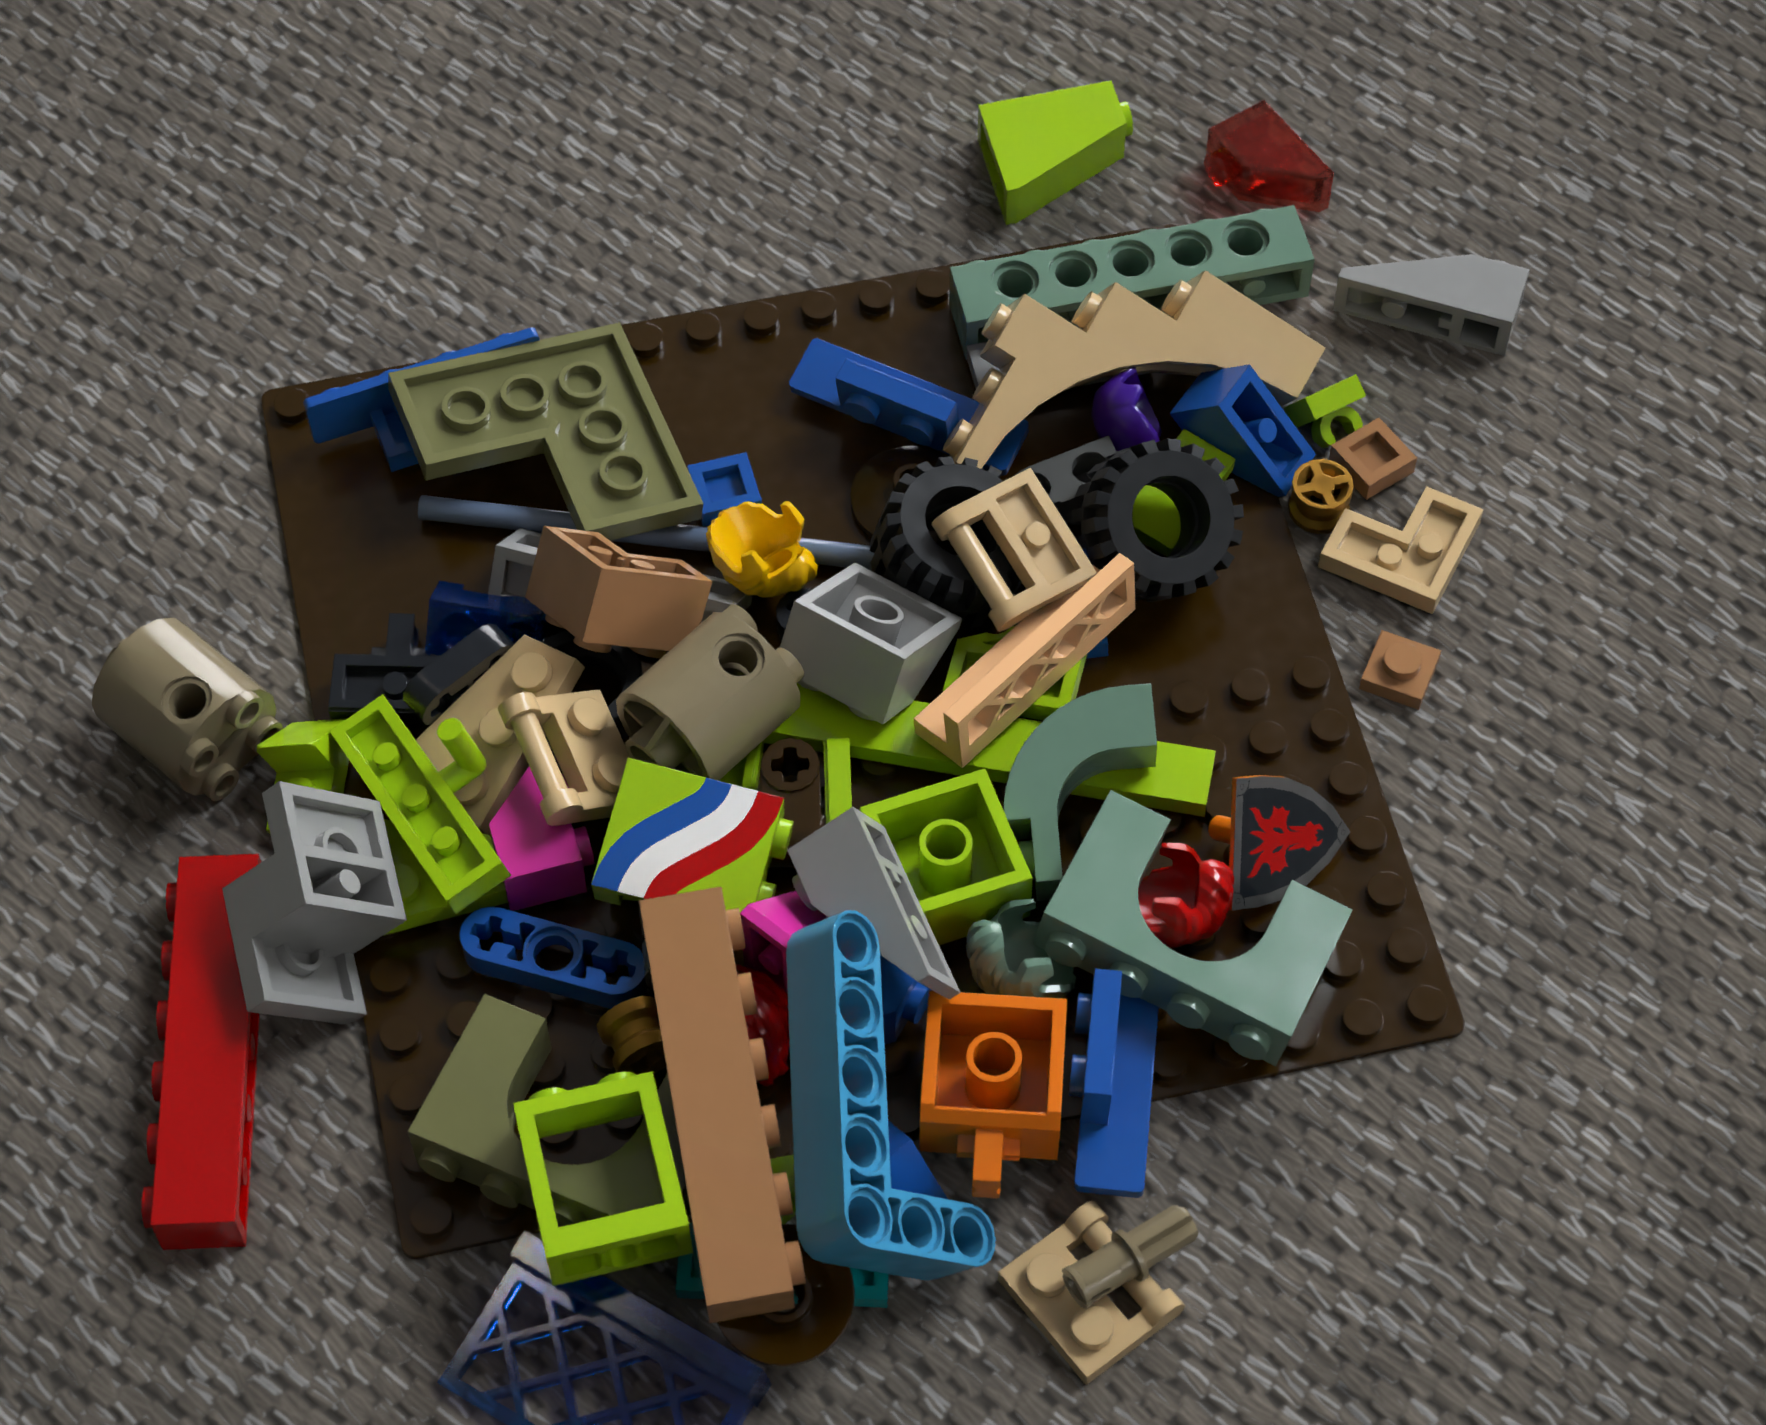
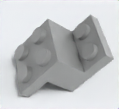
[222,781,407,1024]

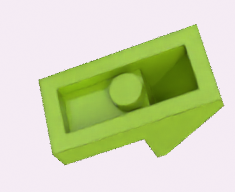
[256,718,349,835]

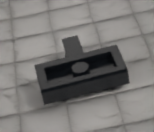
[328,613,439,724]

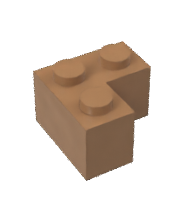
[525,526,713,658]

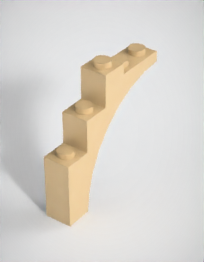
[943,270,1325,469]

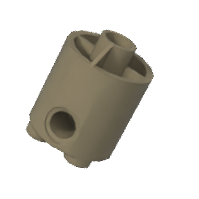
[616,604,804,781]
[91,618,283,801]

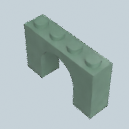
[1032,790,1353,1066]

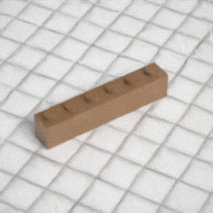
[639,886,806,1323]

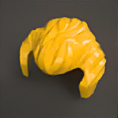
[706,501,818,598]

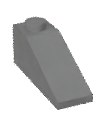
[1333,254,1530,356]
[787,807,961,1000]

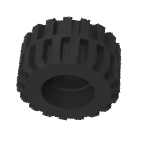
[1070,438,1244,602]
[869,456,1022,629]

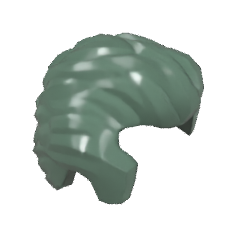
[966,899,1076,999]

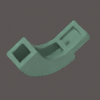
[1004,683,1157,901]

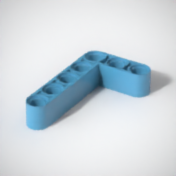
[786,910,996,1281]

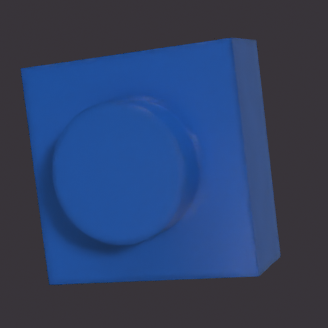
[687,452,762,527]

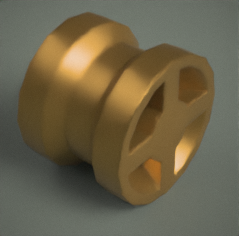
[1288,459,1354,534]
[597,996,666,1075]

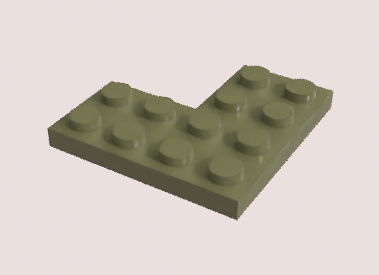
[388,323,703,541]

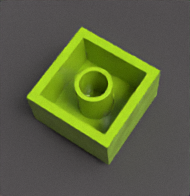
[860,768,1033,945]

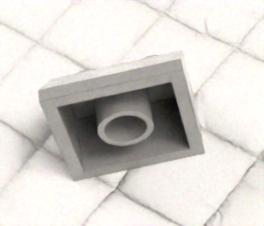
[780,563,962,724]

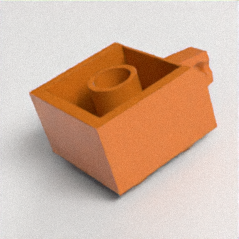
[919,990,1067,1199]

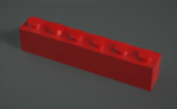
[141,854,261,1250]

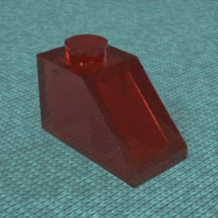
[1204,100,1334,212]

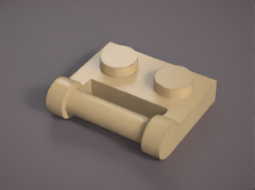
[931,467,1097,632]
[498,689,630,826]
[998,1200,1185,1385]

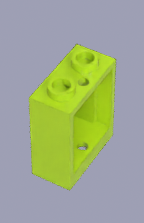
[513,1071,693,1286]

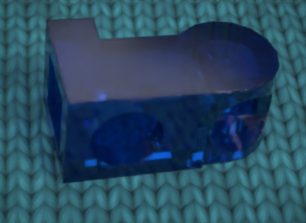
[425,580,548,655]

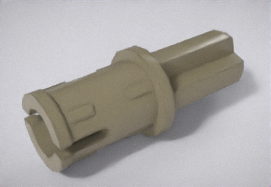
[1062,1205,1198,1309]

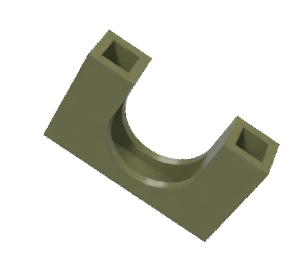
[408,994,691,1263]

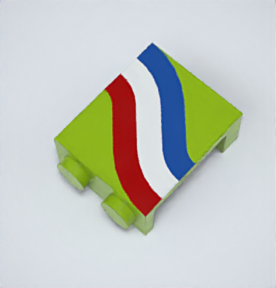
[591,757,794,912]

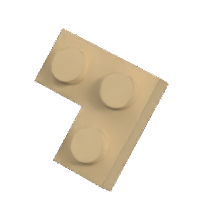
[1318,486,1483,614]

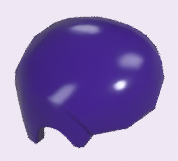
[1091,366,1162,452]

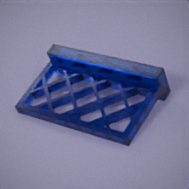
[437,1230,772,1425]

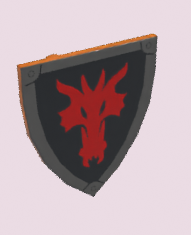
[1208,775,1351,910]

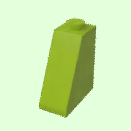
[978,80,1133,225]

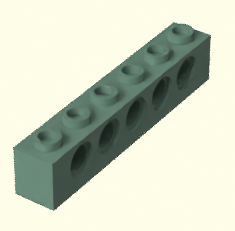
[949,205,1315,359]

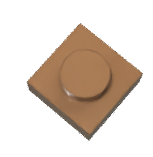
[1329,418,1417,500]
[1359,630,1442,710]

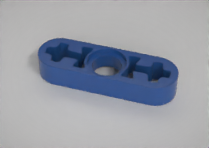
[460,907,648,1009]

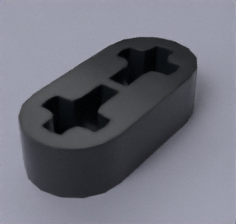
[403,624,514,725]

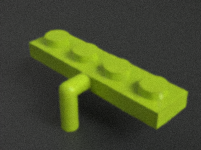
[330,694,511,914]

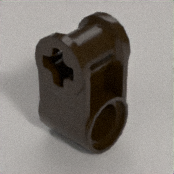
[761,738,825,868]

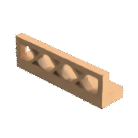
[913,553,1136,768]

